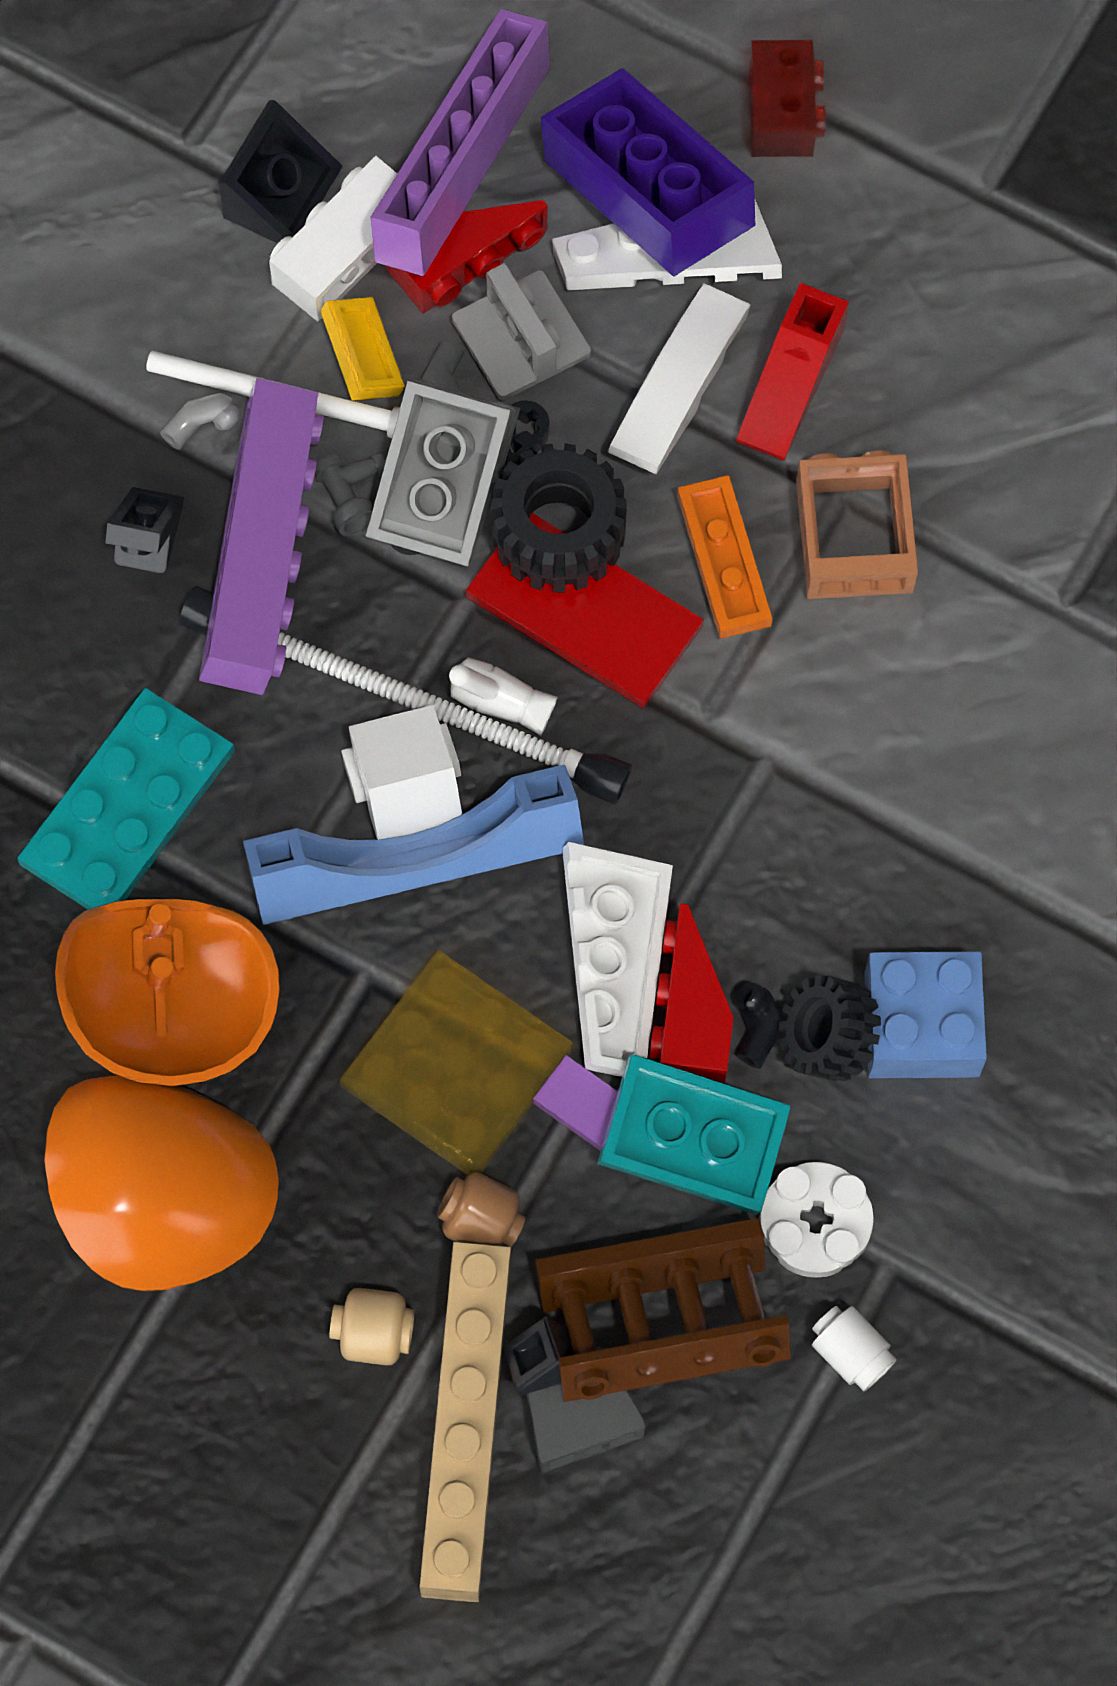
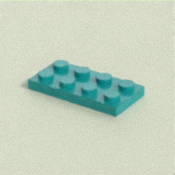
[17,688,235,910]

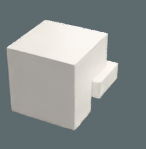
[341,705,462,840]

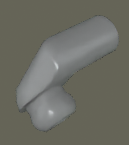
[160,393,240,450]

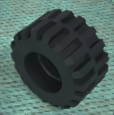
[491,443,627,592]

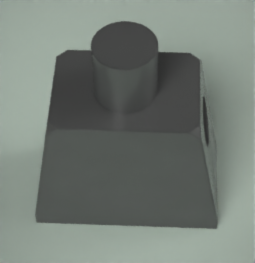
[526,1326,645,1473]

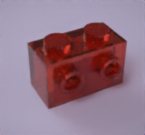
[749,40,826,157]

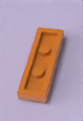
[677,475,773,639]

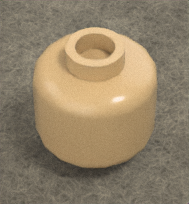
[330,1288,414,1365]

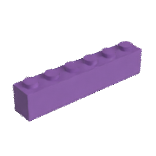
[370,9,550,276]
[199,378,324,695]

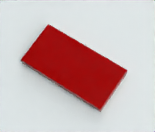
[466,513,704,709]

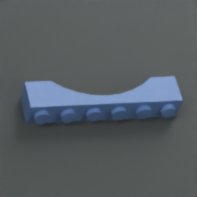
[243,765,584,925]

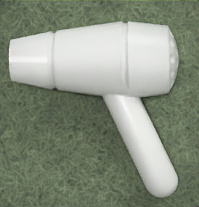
[449,657,558,736]

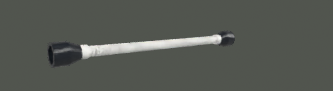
[180,586,632,805]

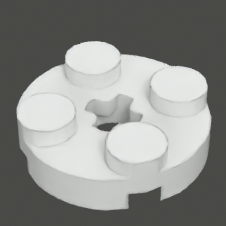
[759,1162,873,1277]

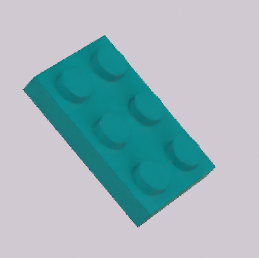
[597,1054,791,1215]

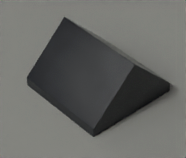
[219,100,343,243]

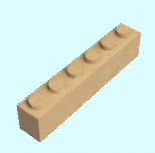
[420,1242,511,1602]

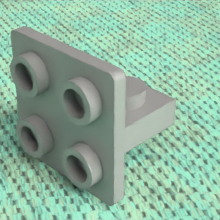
[452,263,591,401]

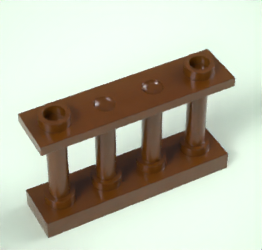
[535,1218,791,1402]

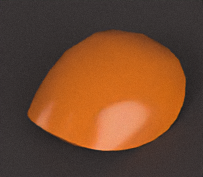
[55,899,279,1086]
[45,1075,279,1291]

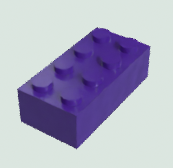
[541,68,756,277]

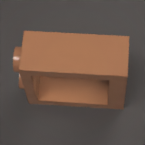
[796,450,918,599]

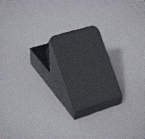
[105,487,184,573]

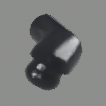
[736,982,783,1069]

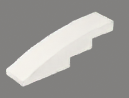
[608,283,751,474]

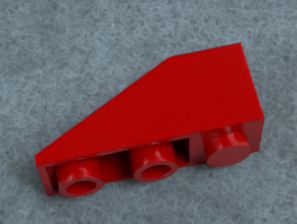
[386,200,548,314]
[736,282,849,461]
[649,903,734,1084]

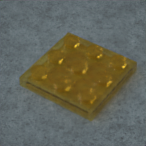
[340,950,574,1175]

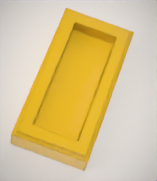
[320,297,405,401]

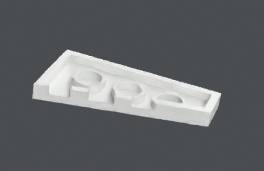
[552,200,782,290]
[562,842,673,1077]

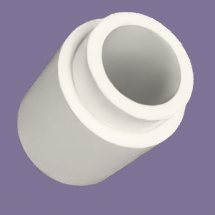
[812,1306,897,1392]

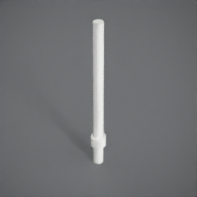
[146,351,400,438]

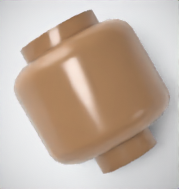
[437,1172,525,1247]

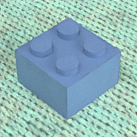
[864,952,987,1079]

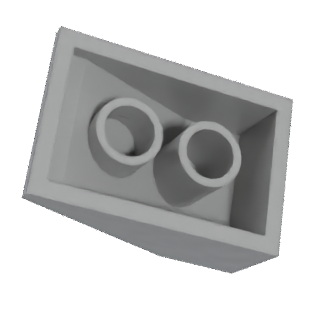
[366,379,520,566]

